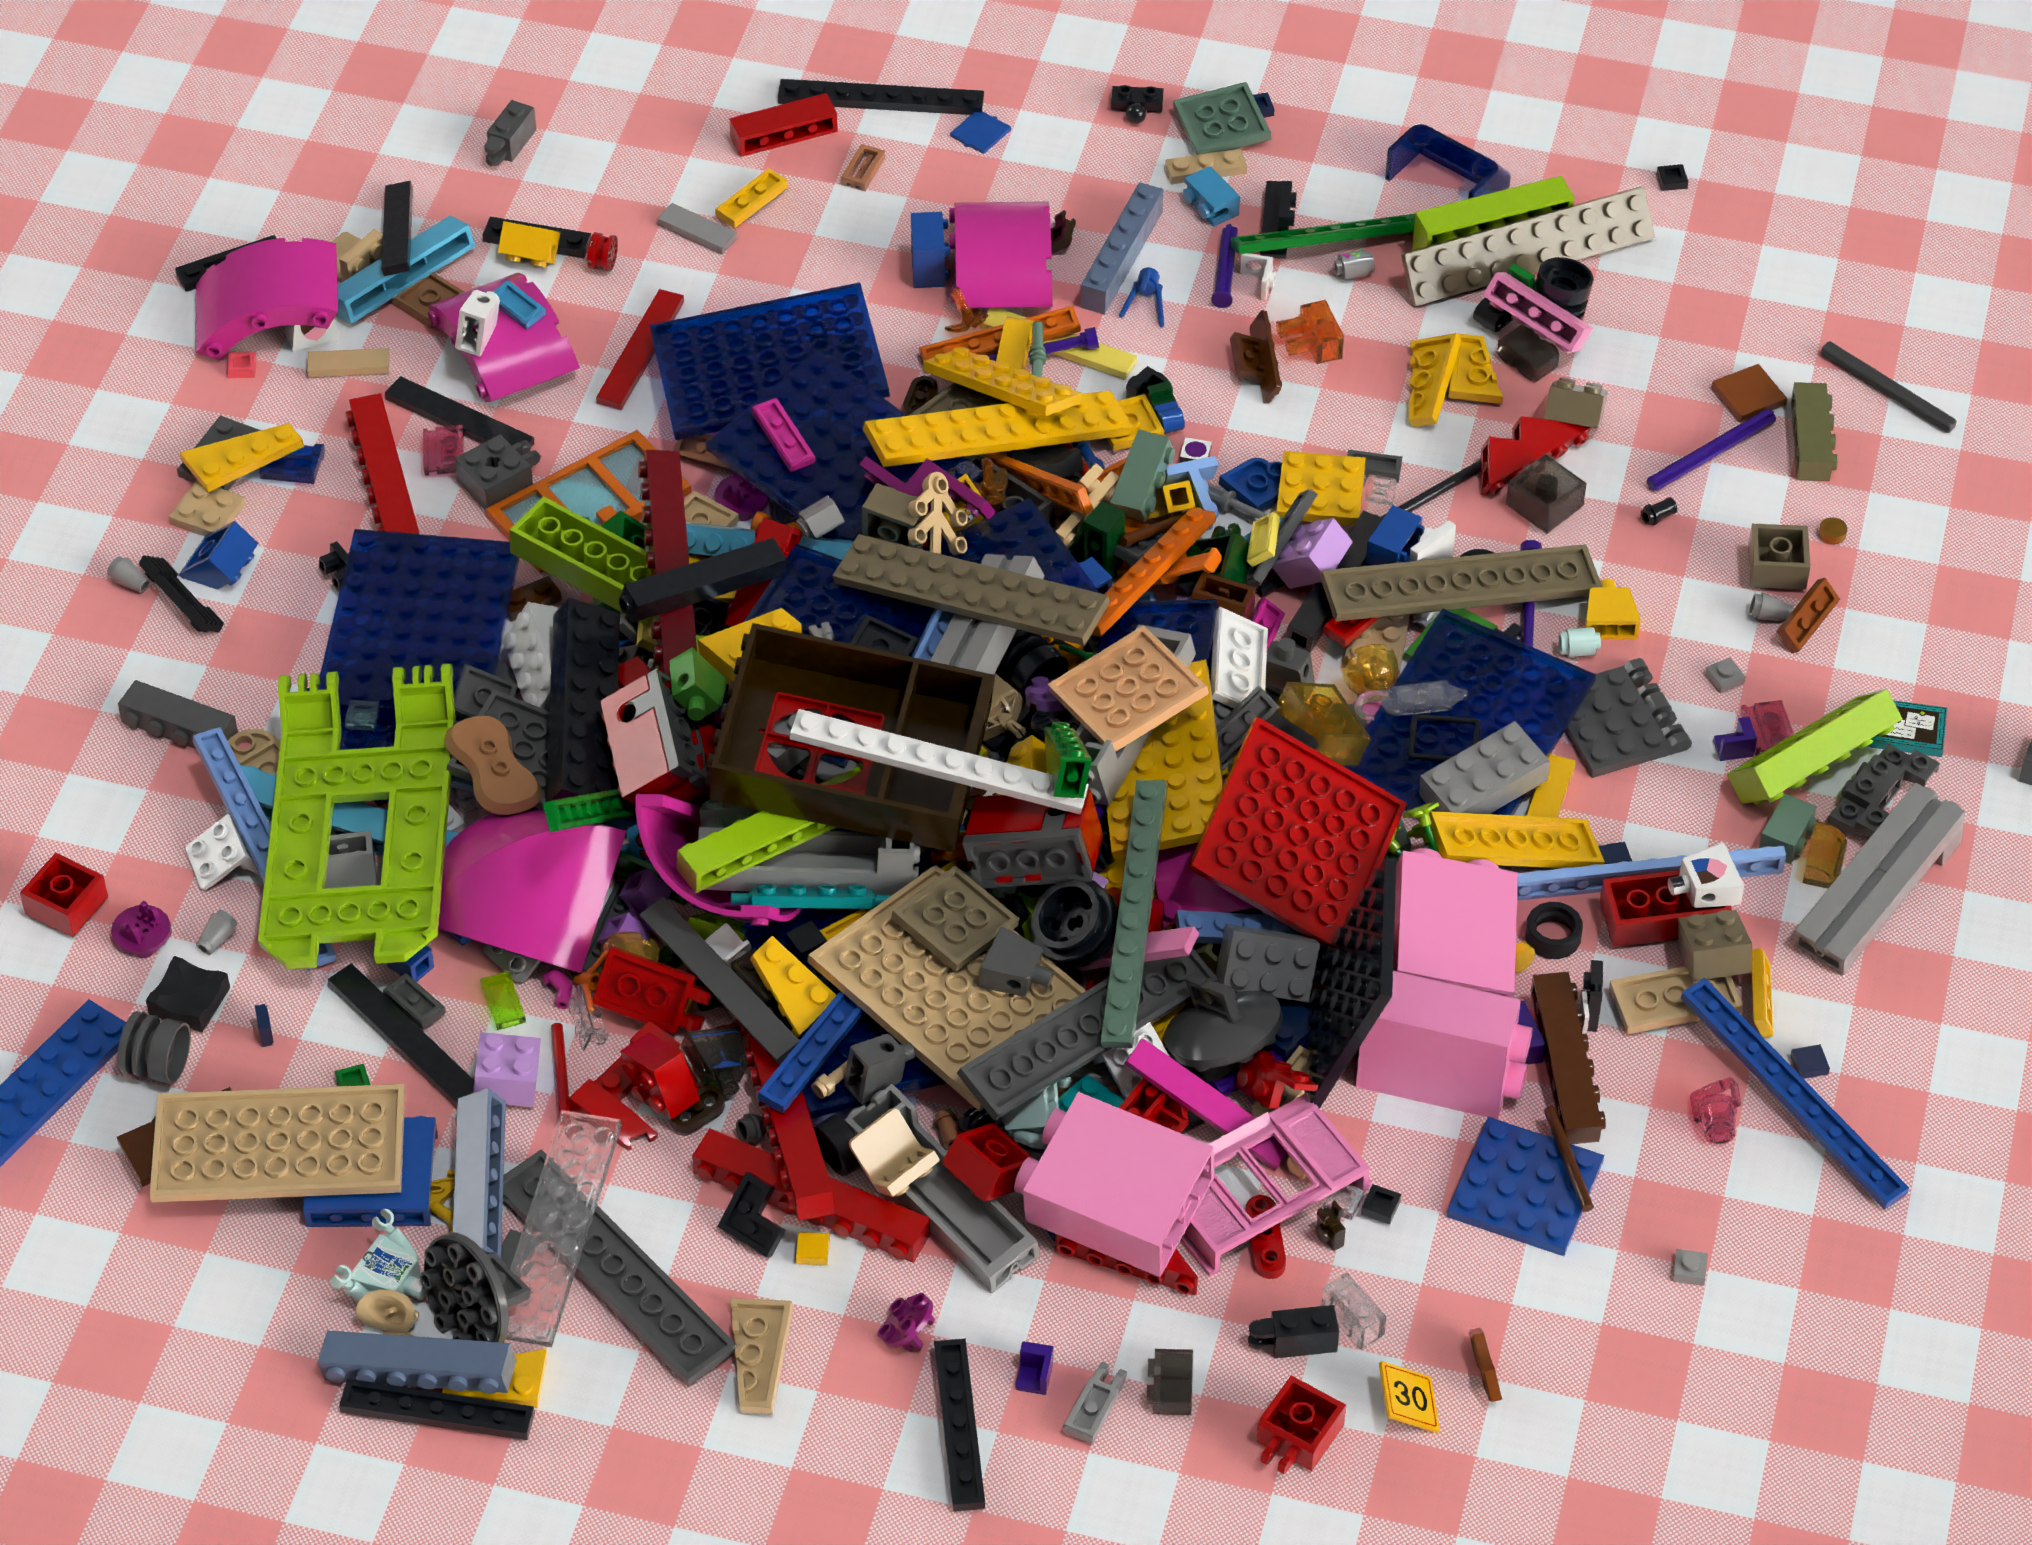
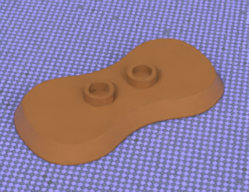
[444,716,542,815]

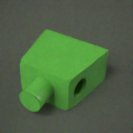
[670,647,727,721]

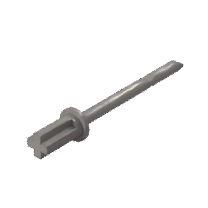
[1207,482,1267,519]

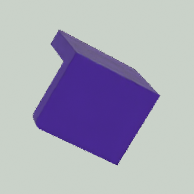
[1713,717,1757,761]
[1016,1341,1054,1395]

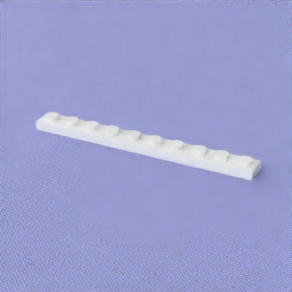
[790,709,1089,815]

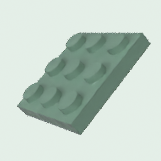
[1173,82,1271,155]

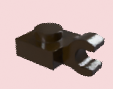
[1051,210,1076,254]
[1315,1201,1346,1251]

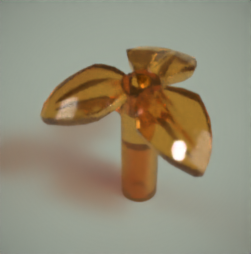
[945,287,989,333]
[973,458,1009,505]

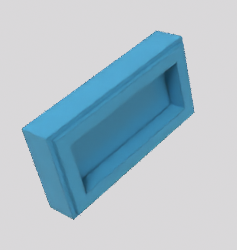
[493,280,546,330]

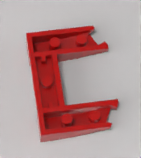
[569,1021,705,1151]

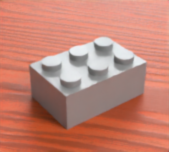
[1215,924,1320,1002]

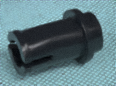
[1641,497,1677,525]

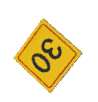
[1379,1361,1440,1433]

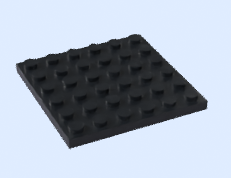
[1305,859,1396,1108]

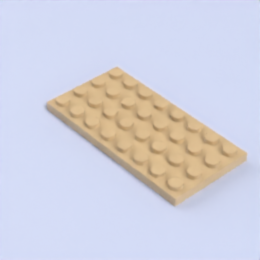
[150,1084,405,1203]

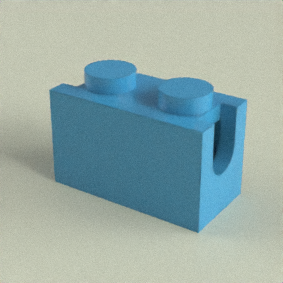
[1183,166,1240,227]

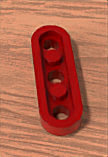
[1245,1195,1286,1279]

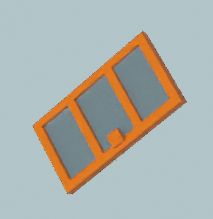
[485,430,692,573]

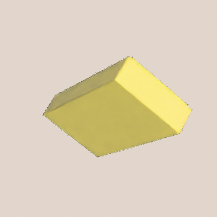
[1247,511,1280,567]

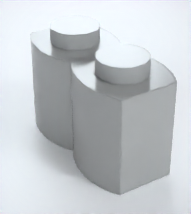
[796,496,845,539]

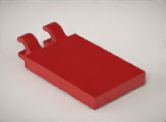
[592,946,713,1034]

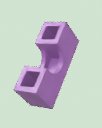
[598,868,672,956]

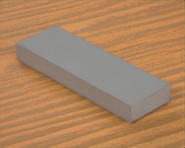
[657,203,737,254]

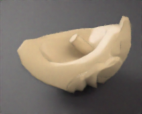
[355,1289,419,1336]

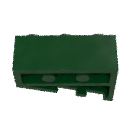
[1059,501,1125,582]

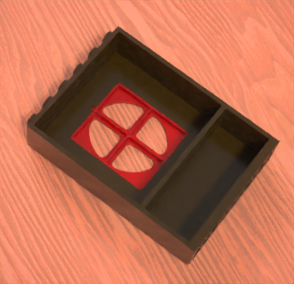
[705,623,995,853]

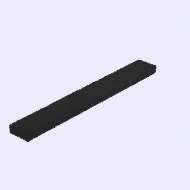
[328,963,475,1109]

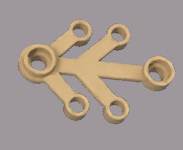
[908,472,968,555]

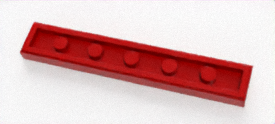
[596,289,684,410]

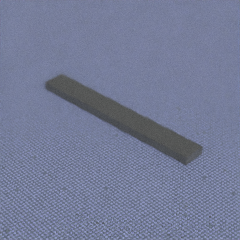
[639,897,800,1065]

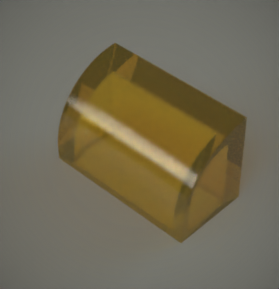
[1802,821,1847,889]

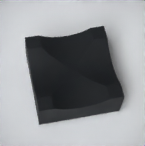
[1007,444,1084,479]
[146,956,230,1032]

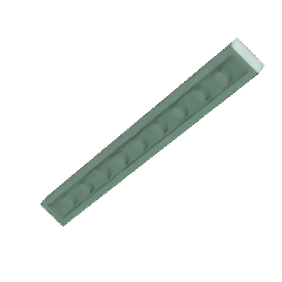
[1101,780,1168,1048]

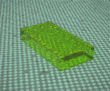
[480,971,526,1030]

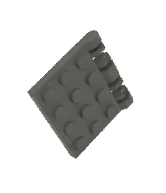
[1545,658,1692,778]

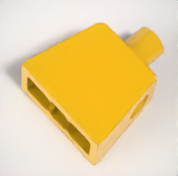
[1585,578,1641,640]

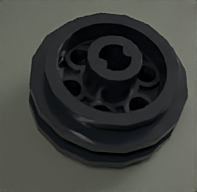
[1030,879,1119,969]

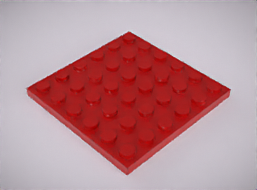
[1187,716,1407,947]

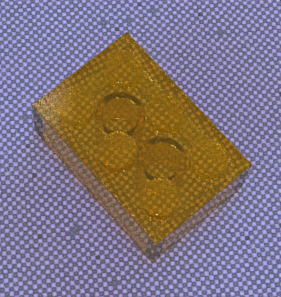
[1276,682,1371,766]

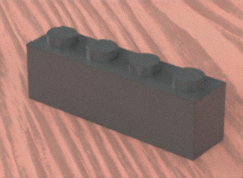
[118,680,238,749]

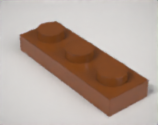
[1776,578,1840,653]

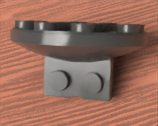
[1164,973,1283,1071]
[420,1232,531,1343]

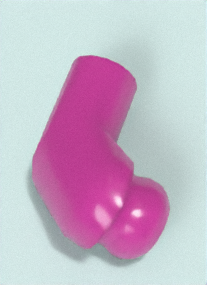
[543,968,573,1009]

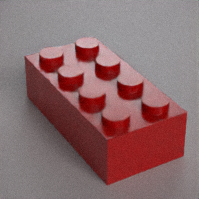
[1600,870,1732,947]

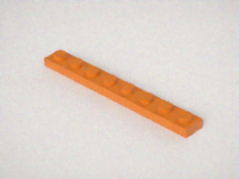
[1091,508,1216,637]

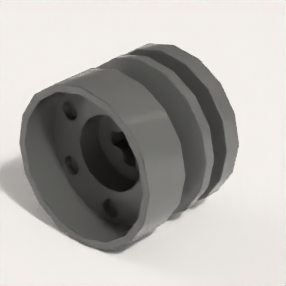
[117,1011,191,1084]

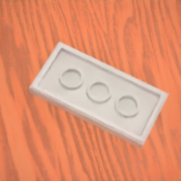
[1211,607,1268,709]

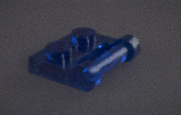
[259,443,325,484]

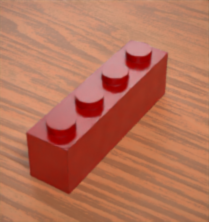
[729,93,838,157]
[725,517,803,626]

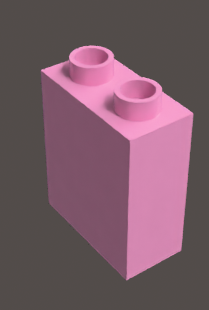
[1393,848,1518,998]
[1356,971,1533,1120]
[1014,1092,1214,1277]

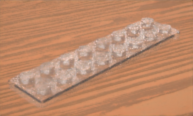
[505,1110,622,1347]

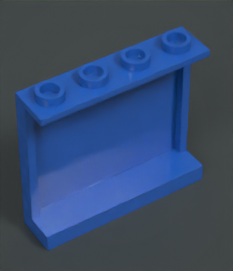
[303,1116,438,1227]

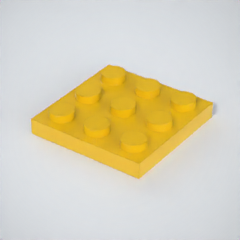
[1276,451,1366,525]

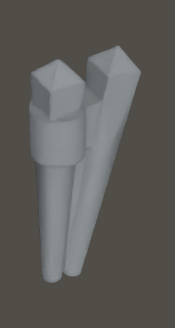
[808,622,834,640]

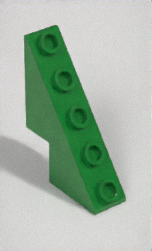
[1044,722,1092,798]

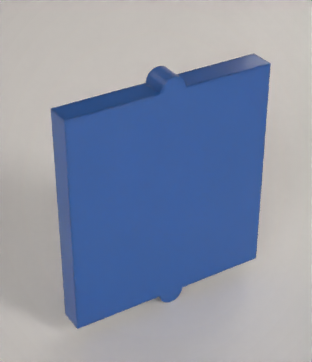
[950,111,1011,154]

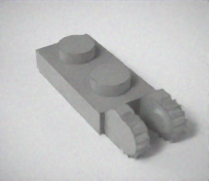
[1063,1362,1127,1444]

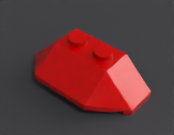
[1119,1078,1189,1133]

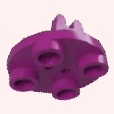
[714,468,770,521]
[111,901,172,958]
[877,1293,935,1352]

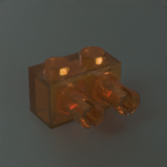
[1276,299,1344,364]

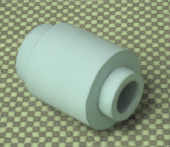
[1558,627,1601,657]

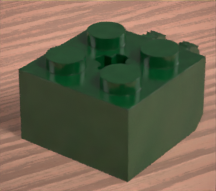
[1178,523,1250,596]

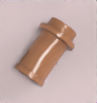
[934,1109,960,1150]

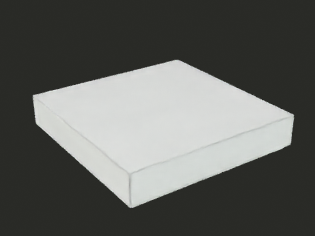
[1409,520,1456,562]

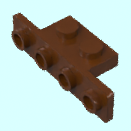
[1230,310,1282,404]

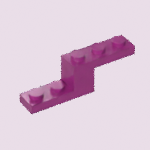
[859,456,995,521]

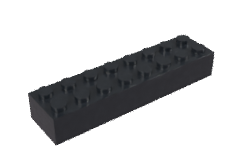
[546,597,620,802]

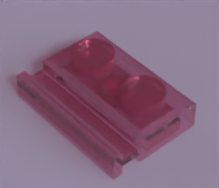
[423,425,464,476]
[1740,700,1794,756]

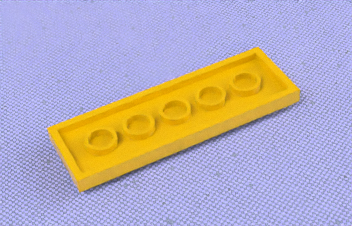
[923,347,1082,416]
[1429,811,1605,868]

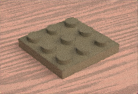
[891,866,1019,972]

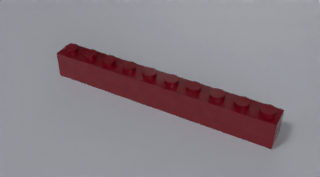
[638,450,697,678]

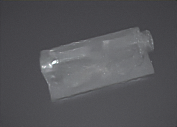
[568,985,608,1050]

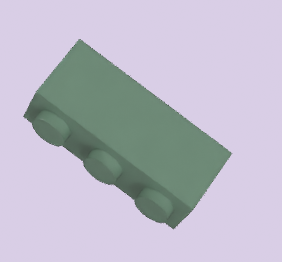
[1110,429,1175,522]

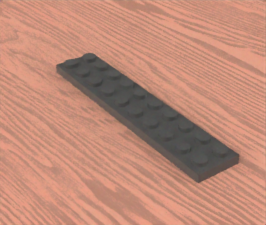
[957,948,1218,1121]
[503,1149,737,1387]

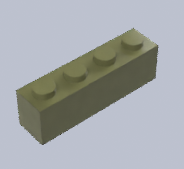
[1791,382,1837,481]

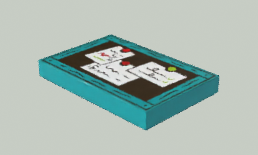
[1866,700,1947,757]

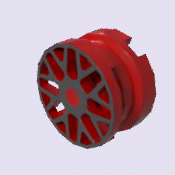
[587,232,618,272]

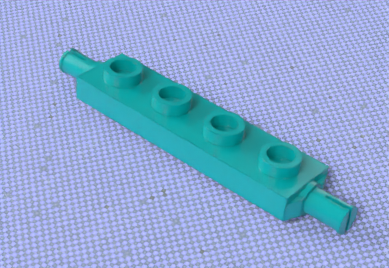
[731,884,893,909]

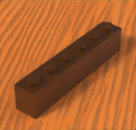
[1530,971,1606,1144]

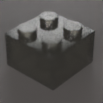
[1506,454,1587,534]

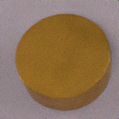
[1819,517,1848,544]

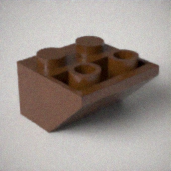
[1182,572,1256,636]

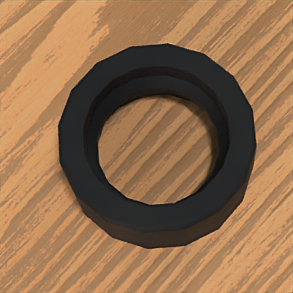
[1525,902,1583,959]
[813,1115,861,1176]

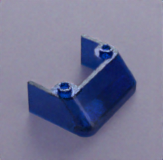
[1385,124,1511,199]

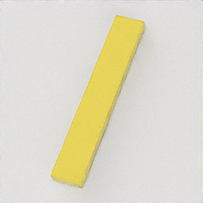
[980,307,1137,380]

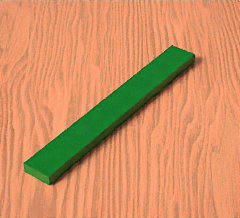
[1231,214,1415,254]
[542,789,636,833]

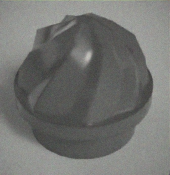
[736,1113,767,1144]

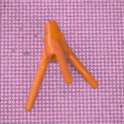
[574,950,609,1012]

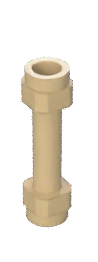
[811,1060,848,1099]

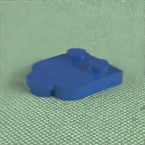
[1218,458,1282,511]

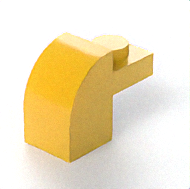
[1139,480,1196,521]

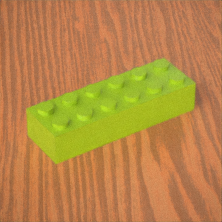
[1412,176,1574,251]
[510,496,655,626]
[1727,689,1903,806]

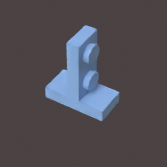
[1164,456,1219,530]

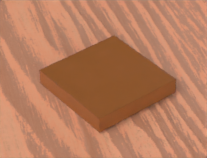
[1712,364,1787,422]

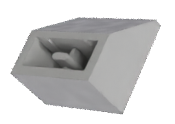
[325,830,378,889]

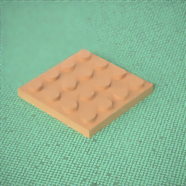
[1048,625,1209,752]

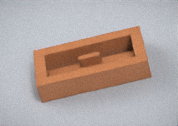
[841,144,885,191]

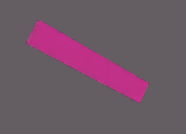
[1124,1038,1287,1170]

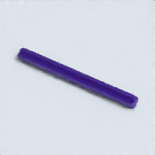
[1647,409,1776,491]

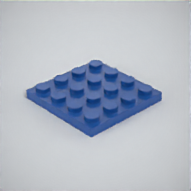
[1447,1117,1604,1256]

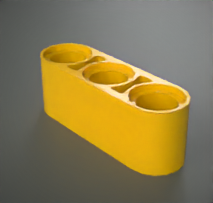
[996,316,1034,370]

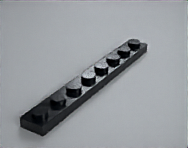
[778,79,984,115]

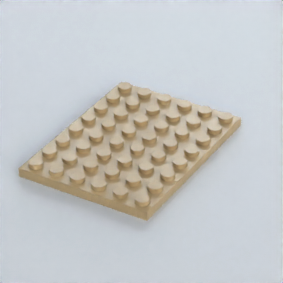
[807,864,1086,1111]

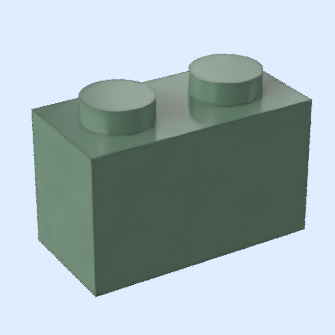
[1759,794,1819,864]

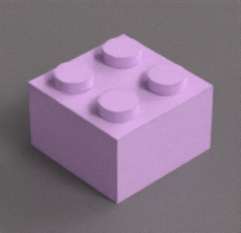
[1272,518,1353,589]
[473,1032,541,1107]

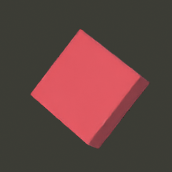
[227,352,257,378]

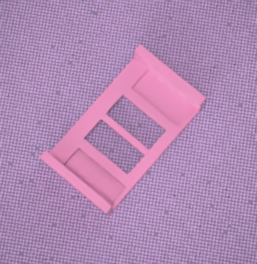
[1181,1093,1373,1277]

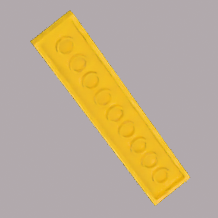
[863,390,1133,467]

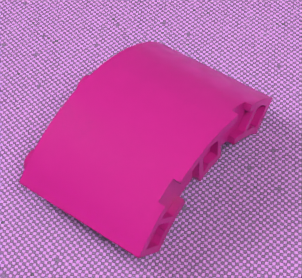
[949,201,1053,308]
[196,238,338,360]
[428,273,580,403]

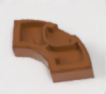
[1469,1328,1502,1402]

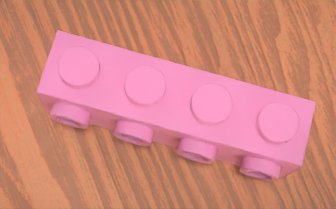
[1483,272,1593,353]

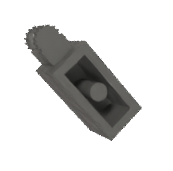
[484,100,536,166]

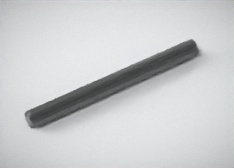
[1821,341,1957,433]

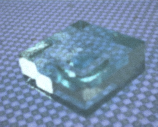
[345,700,380,731]

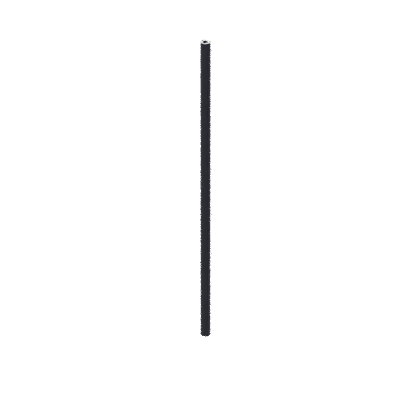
[1257,420,1555,598]

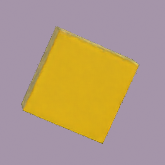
[796,1232,830,1265]

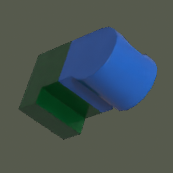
[1146,381,1185,434]

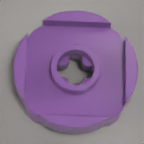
[1025,676,1067,712]

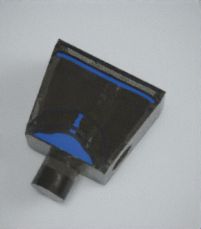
[678,1026,748,1097]

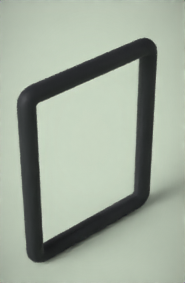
[1408,714,1481,761]

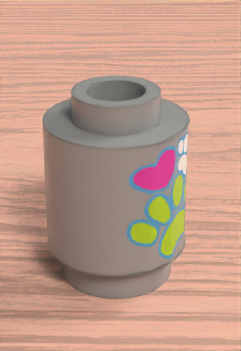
[1334,250,1375,280]

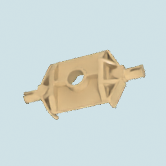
[983,674,1026,741]

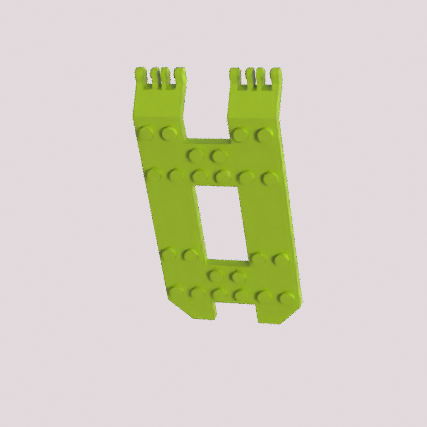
[258,664,456,969]

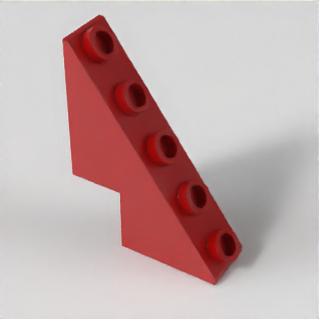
[1481,416,1591,495]
[1055,1234,1198,1295]

